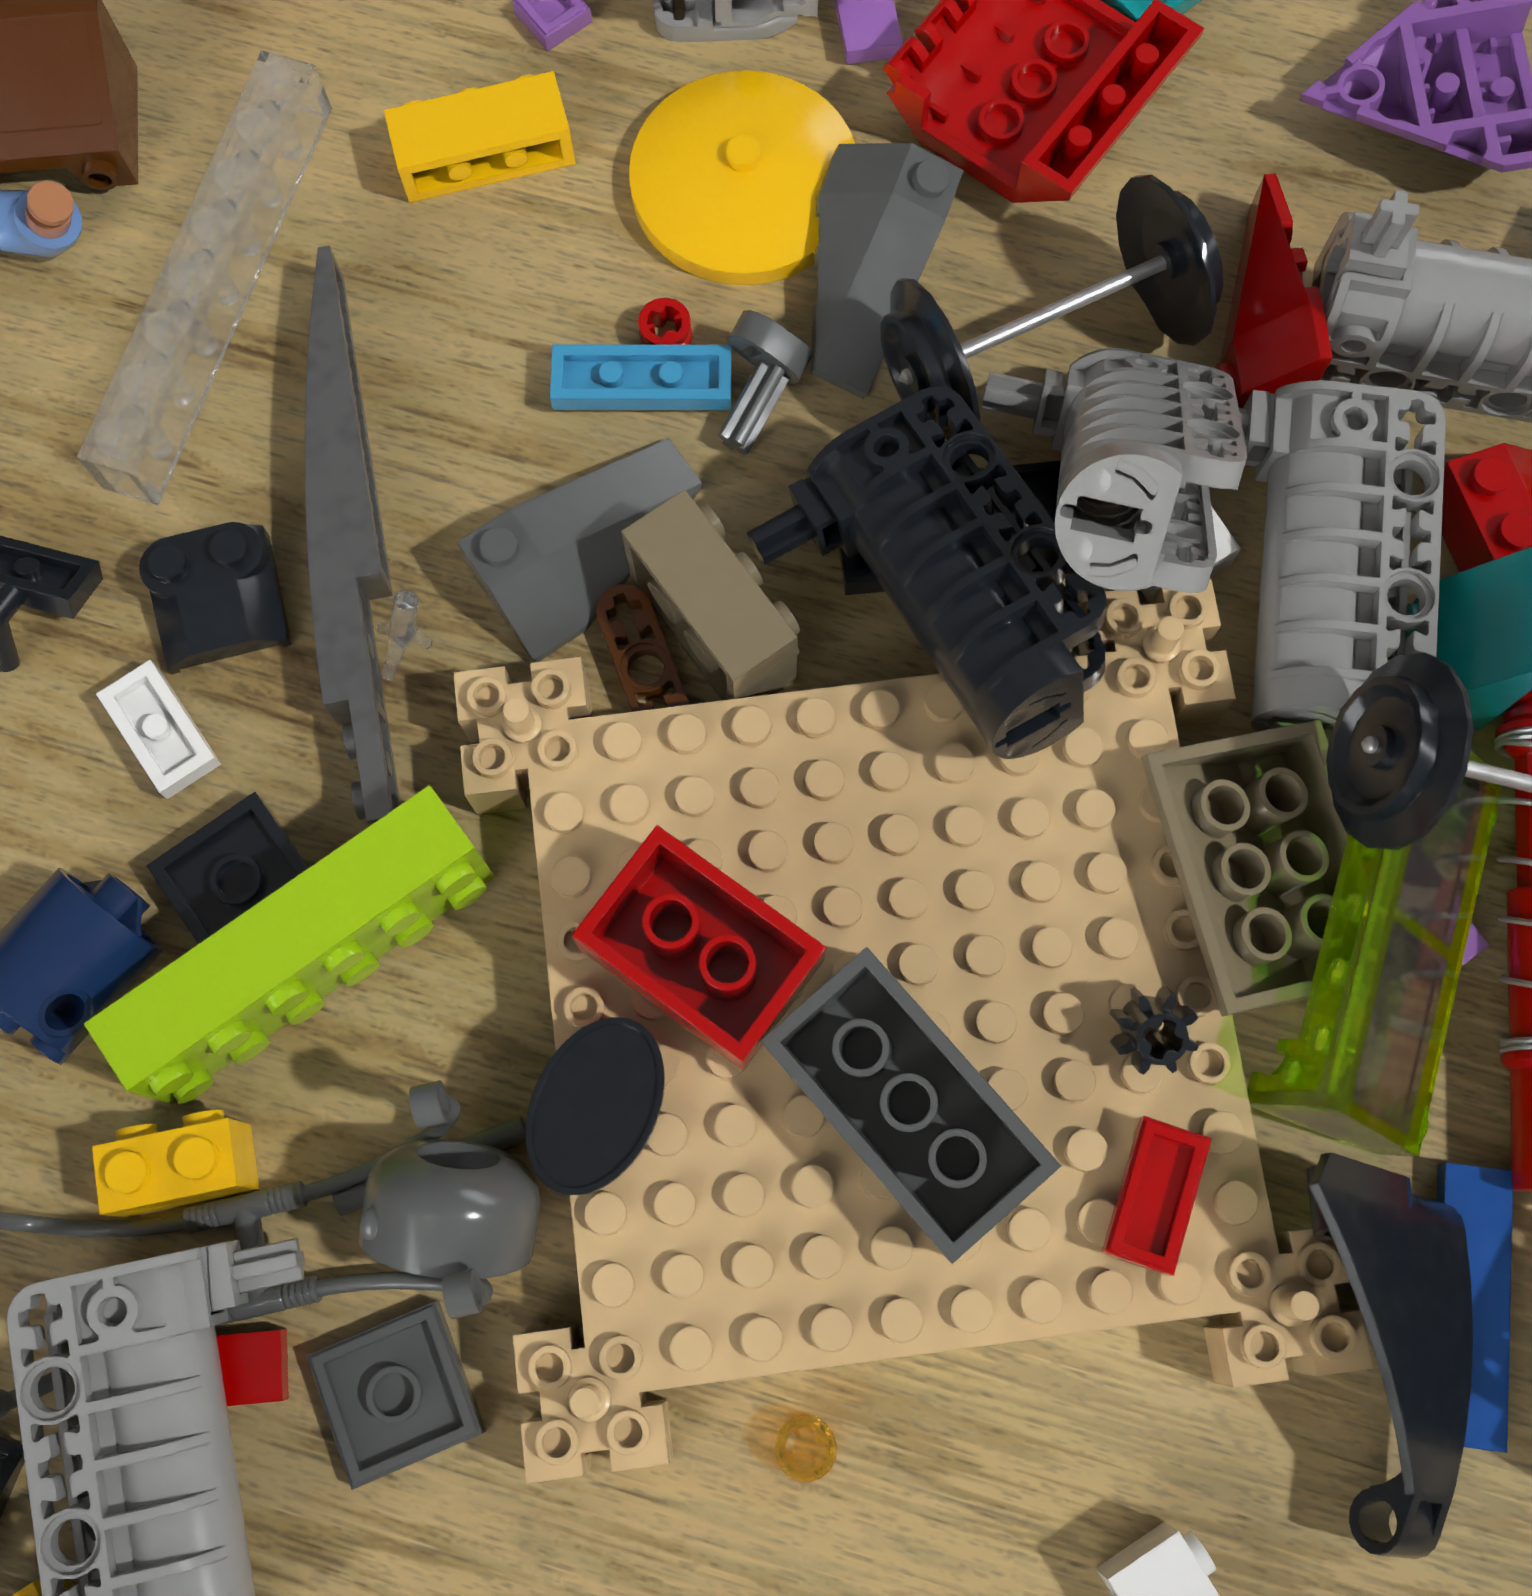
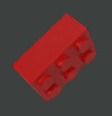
[571,825,827,1071]

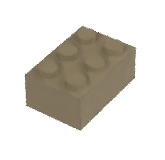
[621,489,800,700]

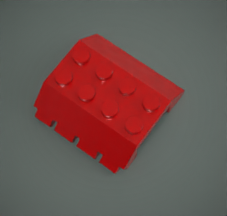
[883,0,1204,203]

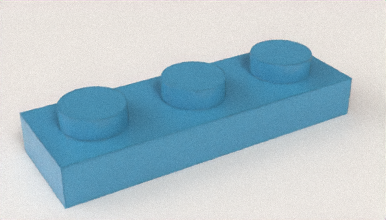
[550,344,732,410]

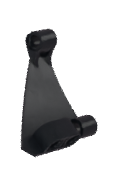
[1306,1152,1473,1559]

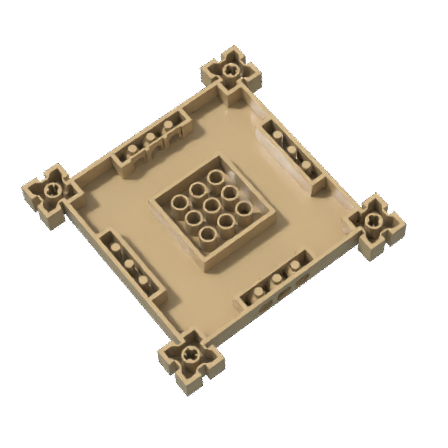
[453,579,1373,1484]

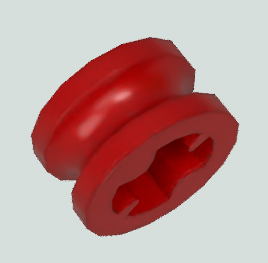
[638,297,692,345]

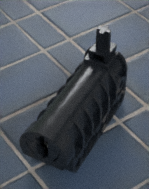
[746,386,1106,759]

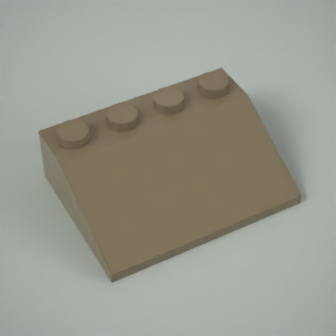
[1141,720,1405,1017]

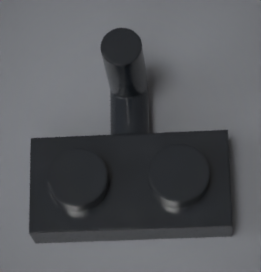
[0,536,103,672]

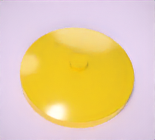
[629,70,855,286]

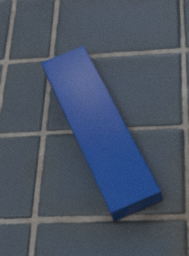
[1436,1162,1513,1453]

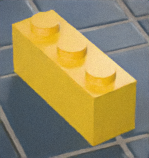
[383,71,576,203]

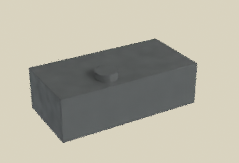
[760,947,1061,1264]

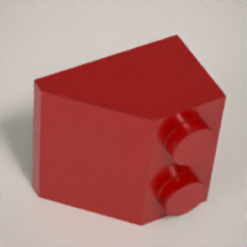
[1422,443,1532,573]

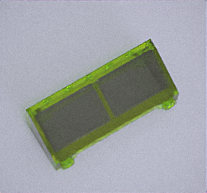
[1247,750,1501,1157]

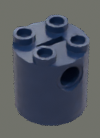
[0,868,163,1065]

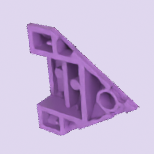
[1300,0,1532,173]

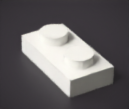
[96,660,221,799]

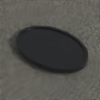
[525,1017,665,1196]

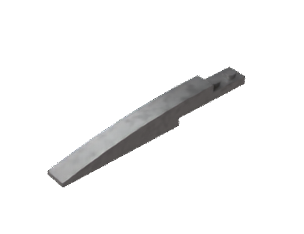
[305,245,401,825]

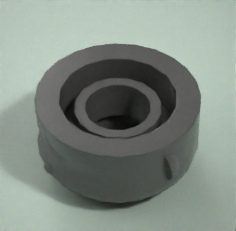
[359,1139,540,1279]

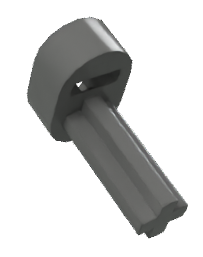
[717,310,813,455]

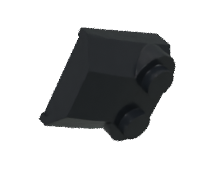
[139,522,292,674]

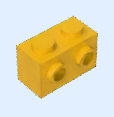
[92,1110,260,1217]

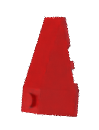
[1215,173,1333,408]

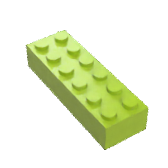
[84,785,495,1104]

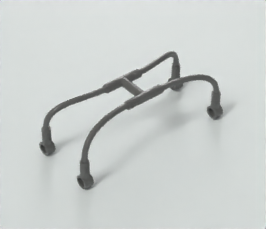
[0,1080,493,1418]

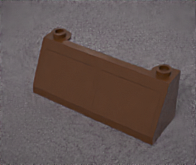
[0,0,138,190]

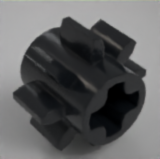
[1109,985,1198,1075]

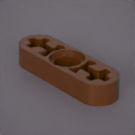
[596,584,690,712]

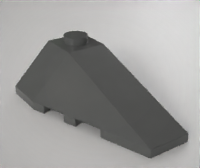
[811,143,964,399]
[457,438,703,662]

